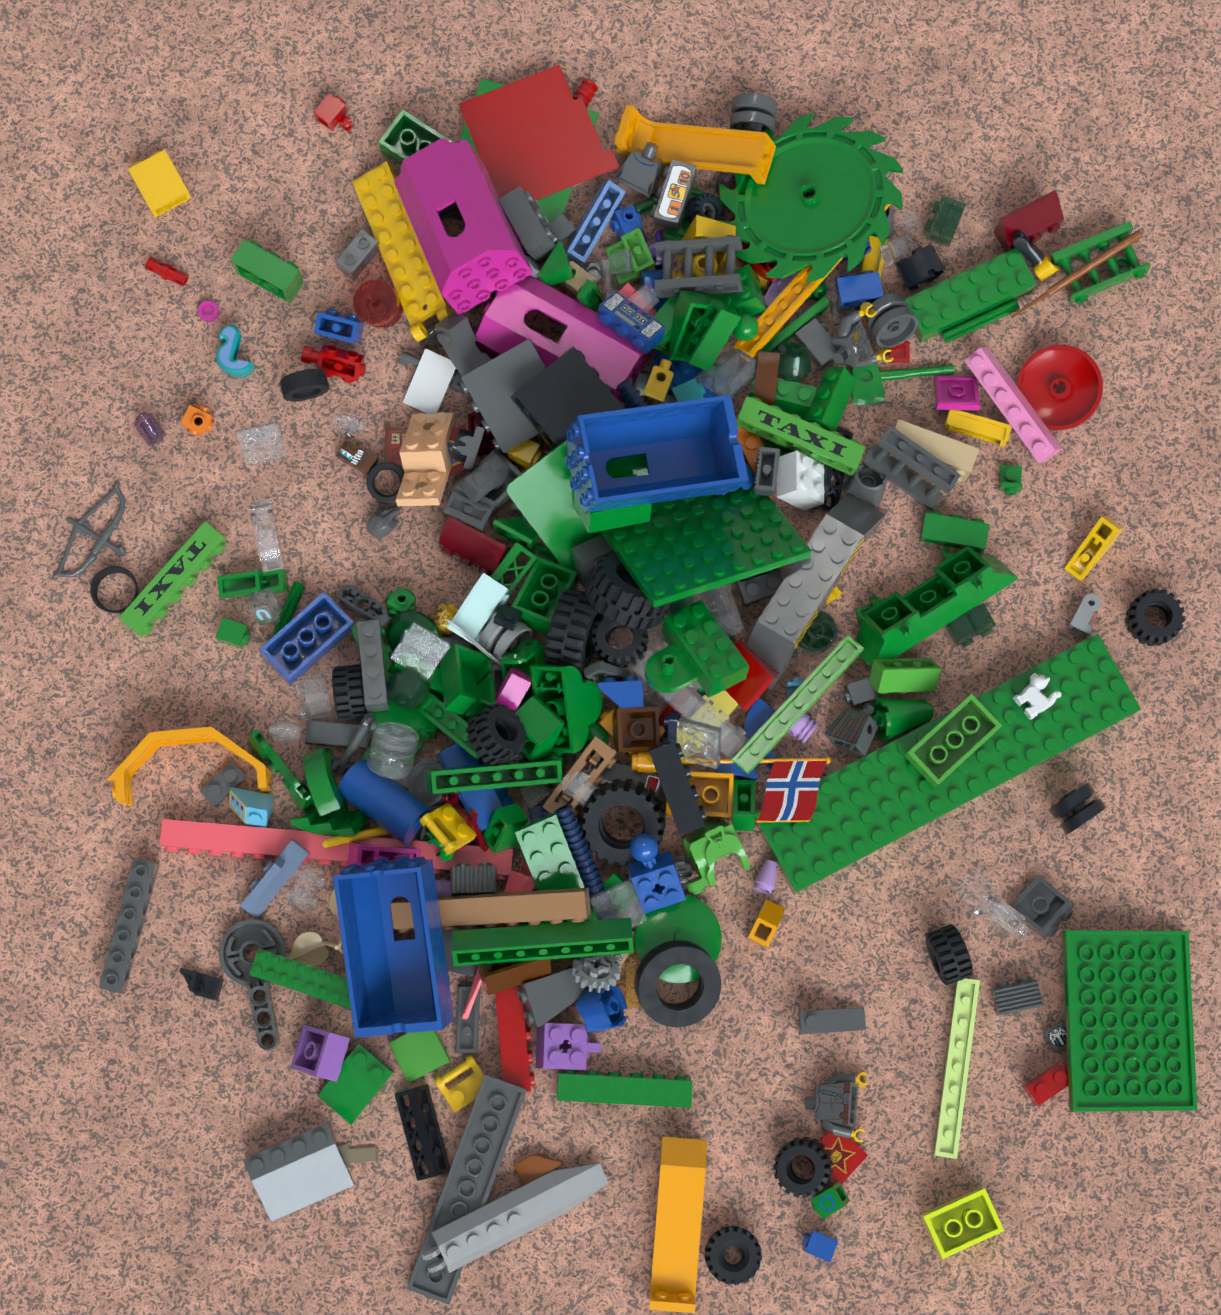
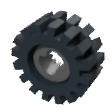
[685,193,725,224]

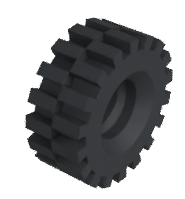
[705,1226,762,1285]

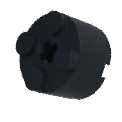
[895,245,946,291]

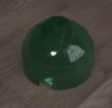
[798,611,838,655]

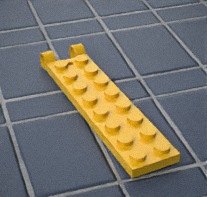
[352,161,452,342]

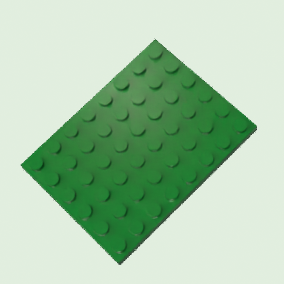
[600,486,812,608]
[1062,930,1197,1112]

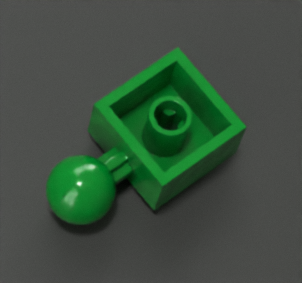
[714,264,766,341]

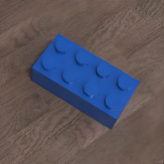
[259,592,354,686]

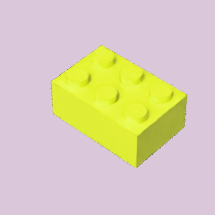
[920,1187,1004,1259]

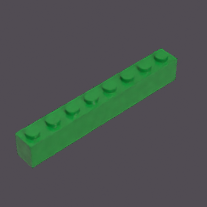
[452,918,634,966]

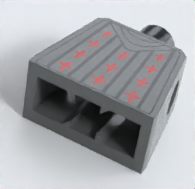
[824,702,878,756]

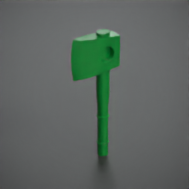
[851,364,955,405]

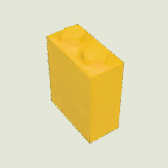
[128,150,191,218]

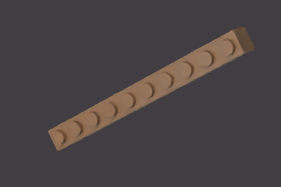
[391,888,591,933]

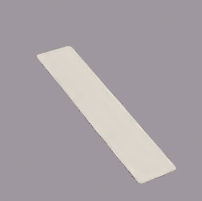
[445,619,501,665]

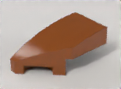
[513,1153,563,1185]

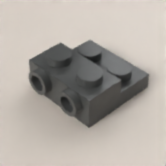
[1009,875,1073,939]

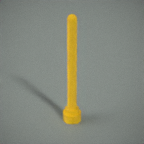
[322,827,390,848]

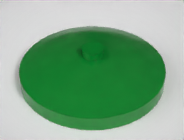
[634,895,722,983]

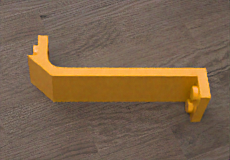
[614,105,776,185]
[649,1136,707,1313]

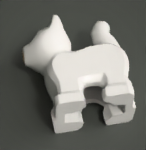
[1013,673,1061,720]

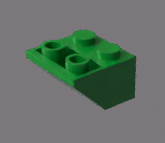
[515,695,565,761]

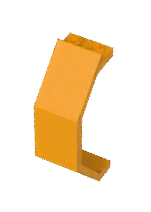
[106,727,272,806]

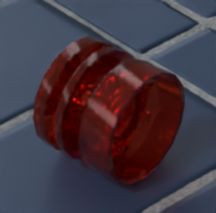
[353,280,404,329]

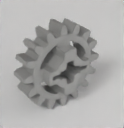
[572,955,621,993]

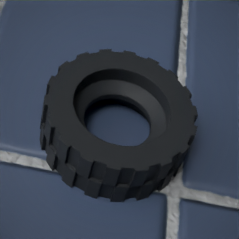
[280,369,329,402]

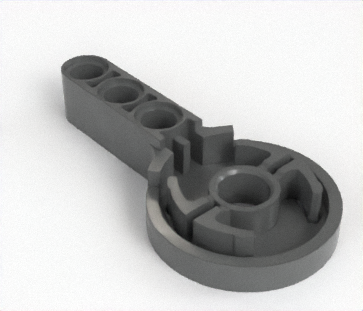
[219,919,286,1050]

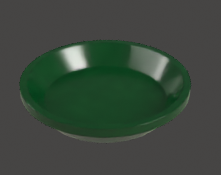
[386,610,442,663]

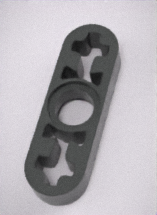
[337,585,389,625]

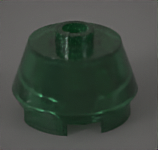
[775,342,811,382]
[387,668,431,710]

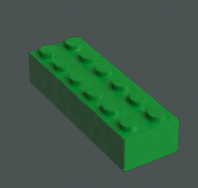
[904,248,1037,343]

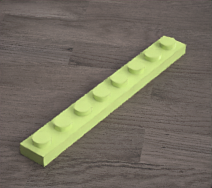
[934,978,980,1159]

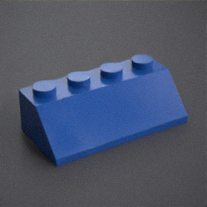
[437,743,514,831]

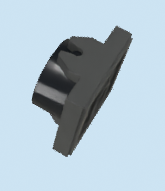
[450,426,484,472]

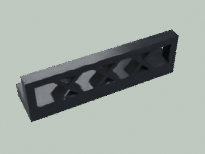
[810,426,853,512]
[395,1084,450,1181]

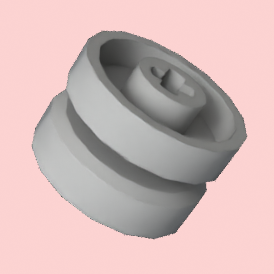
[479,618,533,663]

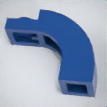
[743,698,779,771]

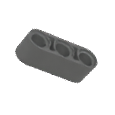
[305,721,369,749]

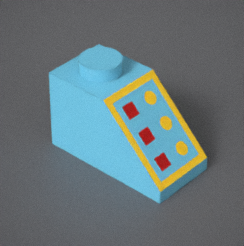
[229,787,274,828]

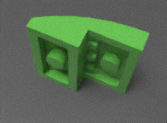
[605,227,656,287]
[389,1030,451,1083]

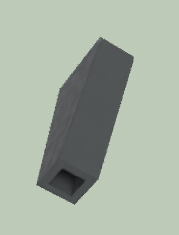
[517,966,589,1028]

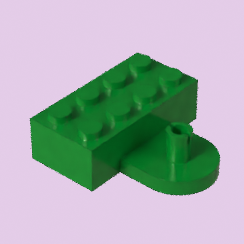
[645,600,749,698]

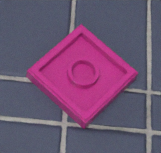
[934,376,980,410]

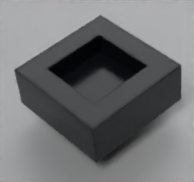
[493,603,523,631]

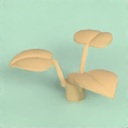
[289,889,343,966]

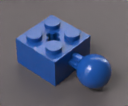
[628,833,686,914]

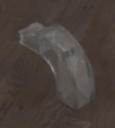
[250,498,285,572]

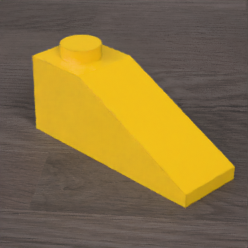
[1064,516,1124,581]

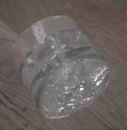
[367,722,419,779]

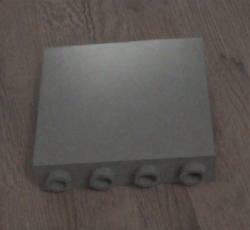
[460,339,546,453]

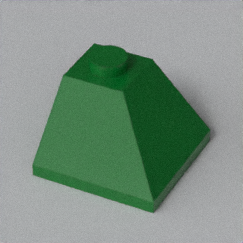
[493,517,540,553]

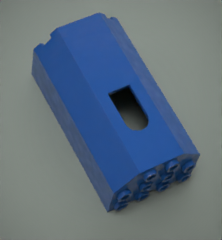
[565,395,749,513]
[333,855,454,1038]

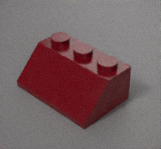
[994,190,1064,253]
[438,516,508,576]

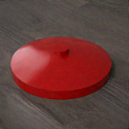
[1017,345,1103,431]

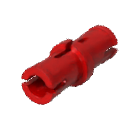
[145,257,189,287]

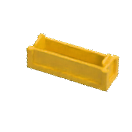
[943,410,1012,448]

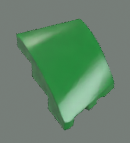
[290,796,369,837]

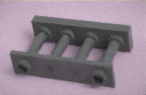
[655,235,743,298]
[862,425,961,511]

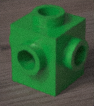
[385,586,417,618]

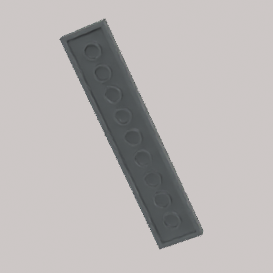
[407,1074,528,1305]

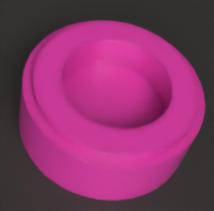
[198,300,220,322]

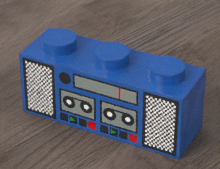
[597,291,666,354]

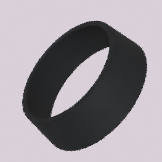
[90,566,138,613]

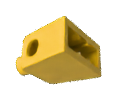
[643,359,674,406]

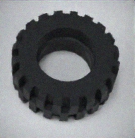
[586,552,671,630]
[544,588,602,674]
[580,778,666,867]

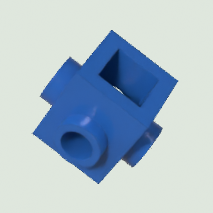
[610,205,643,241]

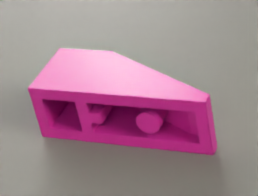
[347,842,421,865]

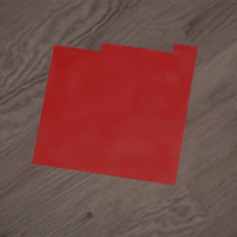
[459,64,619,200]

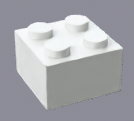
[776,451,825,510]

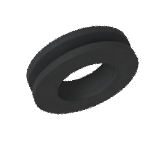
[635,940,721,1028]

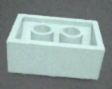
[447,573,510,644]

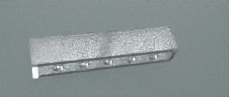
[632,650,748,759]

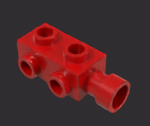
[301,344,366,383]

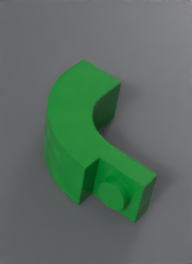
[303,747,343,816]

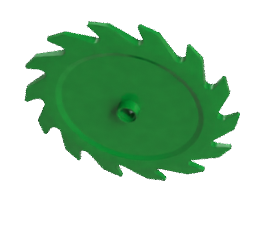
[719,113,904,283]

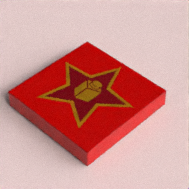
[805,1131,868,1185]

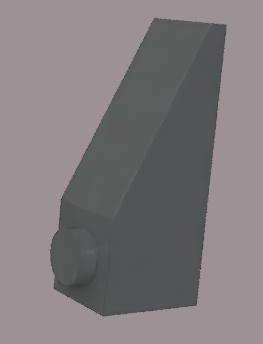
[798,1008,866,1035]

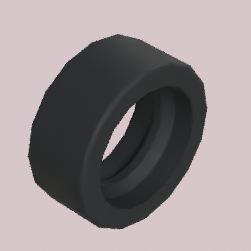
[366,462,405,503]

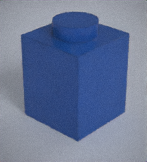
[801,1229,838,1262]

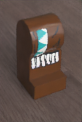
[336,441,379,476]

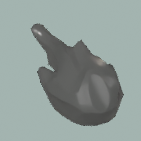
[367,505,403,538]

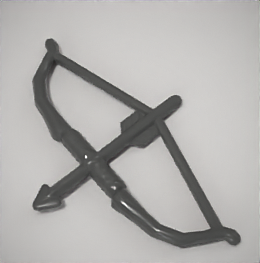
[52,481,126,579]

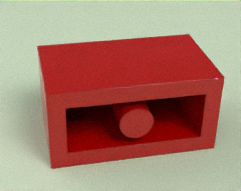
[1022,1062,1068,1106]

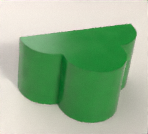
[530,664,602,753]

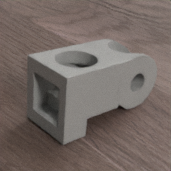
[1067,594,1101,638]

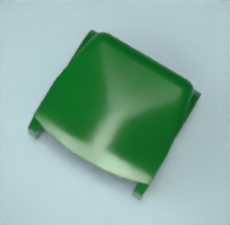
[501,640,546,706]

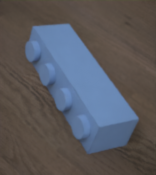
[565,180,626,265]

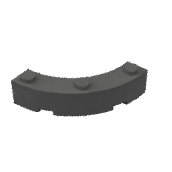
[435,313,491,376]

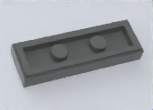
[455,986,480,1054]

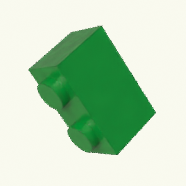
[732,780,755,831]
[483,803,529,854]

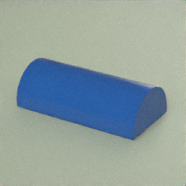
[338,759,431,846]

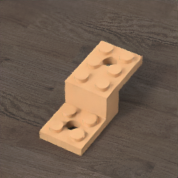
[396,412,455,506]

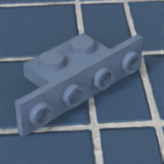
[239,839,310,918]

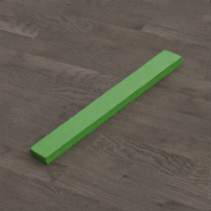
[731,634,864,775]

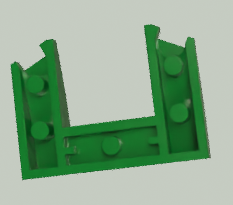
[248,730,315,814]

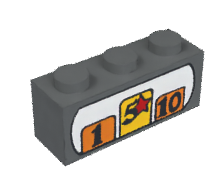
[651,160,697,231]

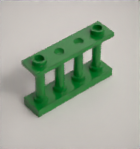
[1050,221,1151,304]

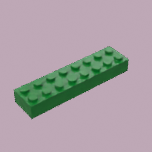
[249,948,351,1010]

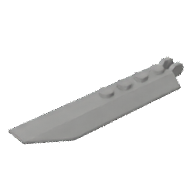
[422,1163,608,1273]

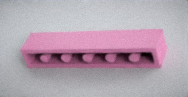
[964,347,1062,463]

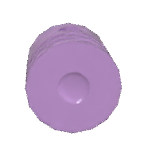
[788,713,819,744]

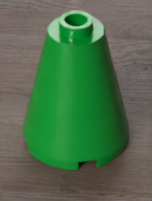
[871,697,934,741]

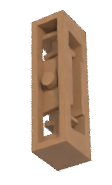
[542,736,617,817]

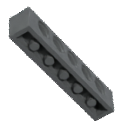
[99,858,160,994]

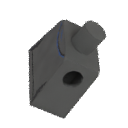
[614,142,663,197]

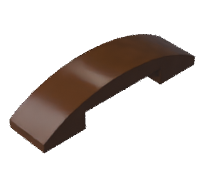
[754,351,780,406]

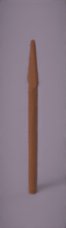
[1011,230,1143,318]

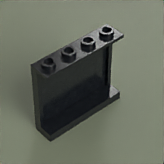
[510,346,627,450]

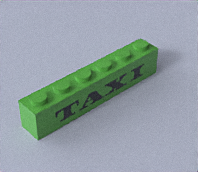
[736,396,866,476]
[118,521,227,638]

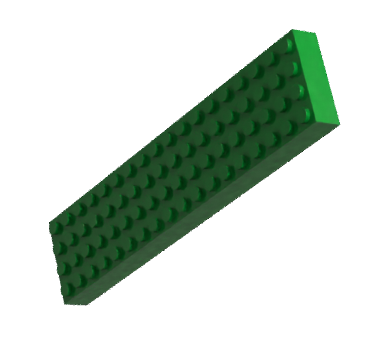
[755,634,1141,894]

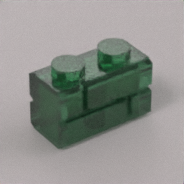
[924,196,966,247]

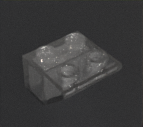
[695,349,756,398]

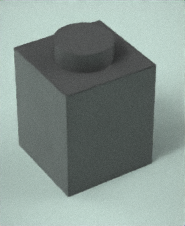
[843,677,879,708]

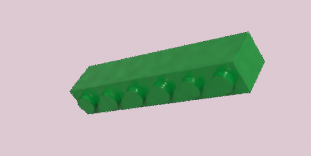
[425,758,563,794]
[557,1069,693,1108]

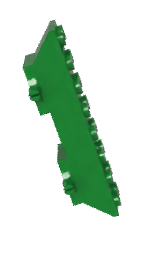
[855,546,1018,669]

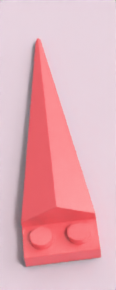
[462,856,535,1020]

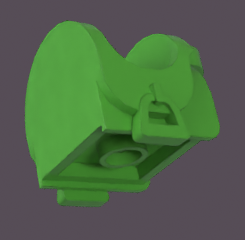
[683,819,750,895]

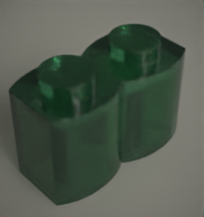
[945,603,996,648]

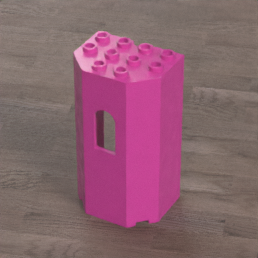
[394,139,533,315]
[474,275,650,402]

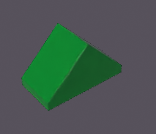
[538,241,575,287]

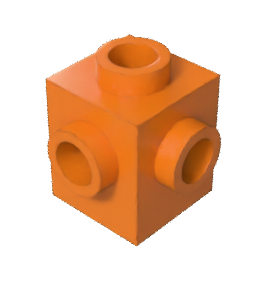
[180,403,215,436]

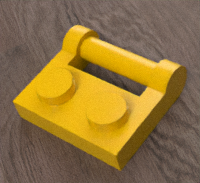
[419,803,476,855]
[433,1054,484,1113]

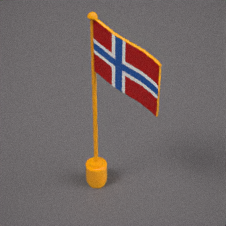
[631,751,831,822]

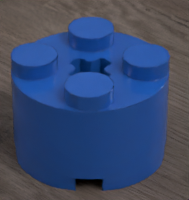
[576,985,627,1033]

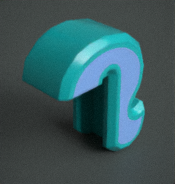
[216,324,255,378]

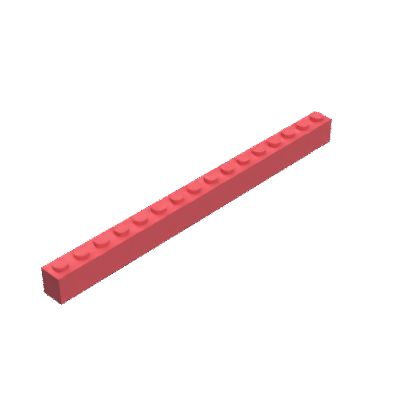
[159,819,514,881]

